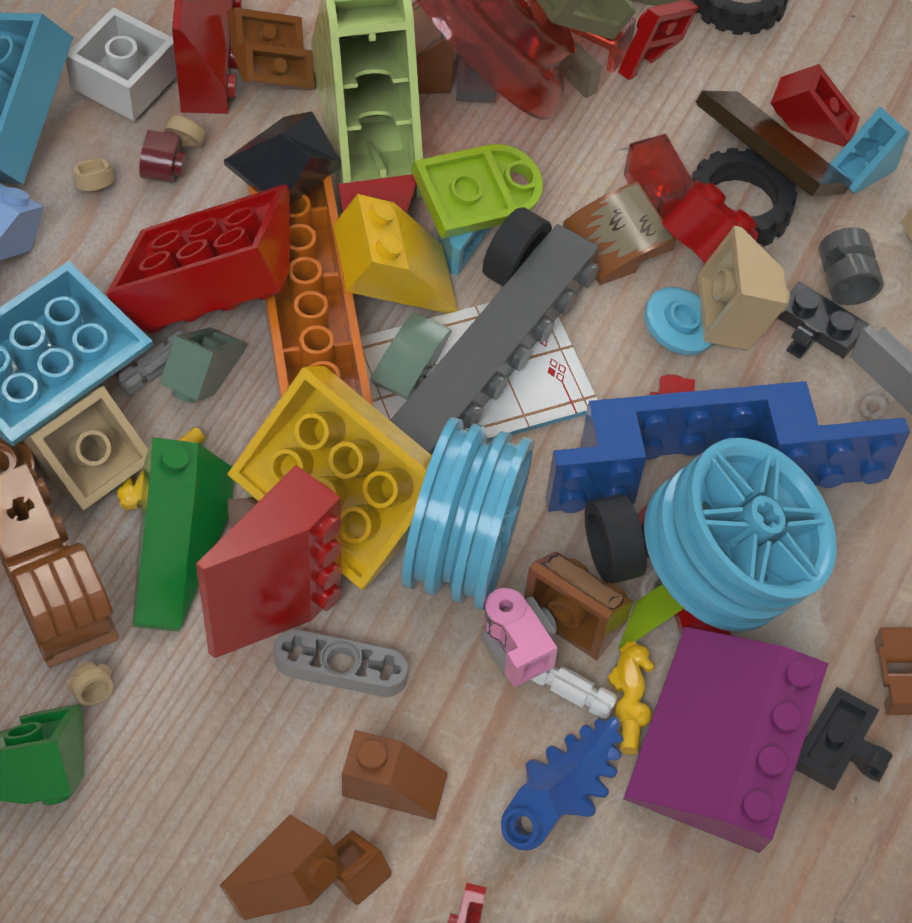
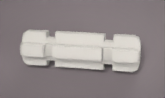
[531,662,617,719]

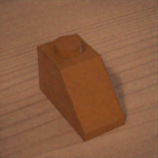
[342,730,448,820]
[219,815,346,920]

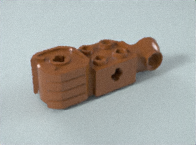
[0,438,119,668]

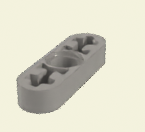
[274,629,408,697]

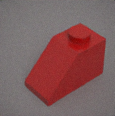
[770,64,860,147]

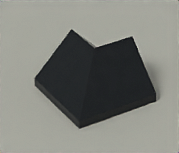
[224,111,341,205]

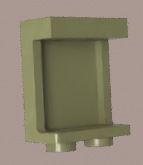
[536,0,636,40]

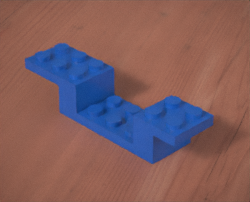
[546,381,910,513]

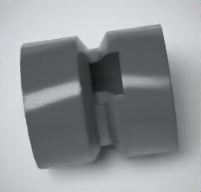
[818,227,884,306]

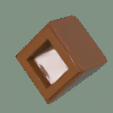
[333,830,391,905]

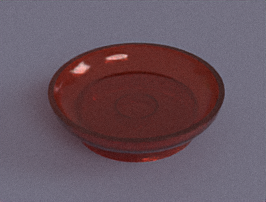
[417,0,576,120]

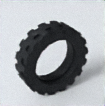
[690,0,788,35]
[689,148,797,246]

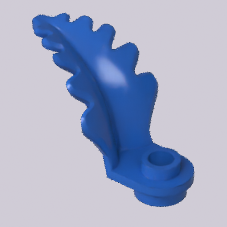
[501,716,624,851]

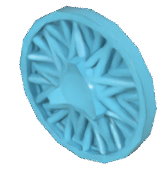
[644,287,713,355]

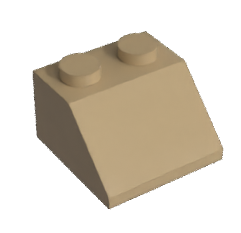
[697,226,790,351]
[22,386,148,511]

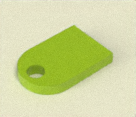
[411,144,543,239]

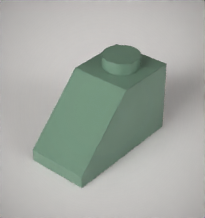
[159,327,247,403]

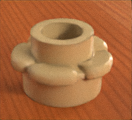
[67,662,113,706]

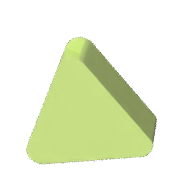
[311,0,423,199]

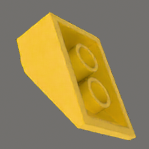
[333,194,458,313]

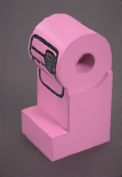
[484,588,558,688]

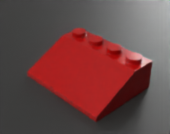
[172,0,243,114]
[106,184,290,333]
[196,465,342,658]

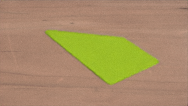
[618,583,684,650]

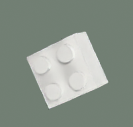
[66,7,177,121]

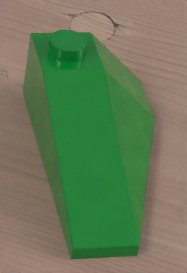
[133,437,234,632]
[0,704,84,805]

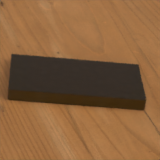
[695,90,853,196]

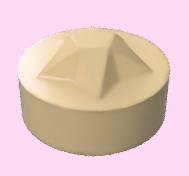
[164,115,206,148]
[72,158,115,191]

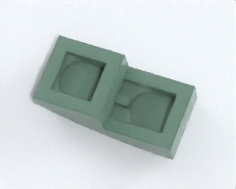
[370,312,452,400]

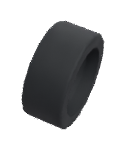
[482,207,552,286]
[584,493,647,584]

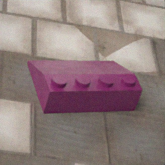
[623,627,829,853]

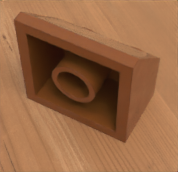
[412,0,454,94]
[524,551,633,661]

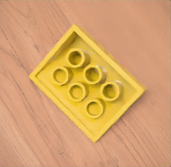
[227,366,432,590]

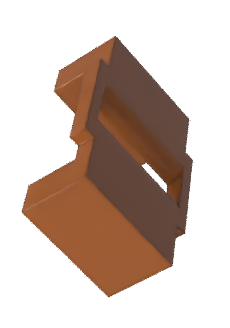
[874,627,912,715]

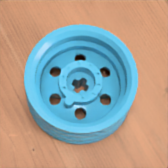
[402,417,534,610]
[644,438,837,632]

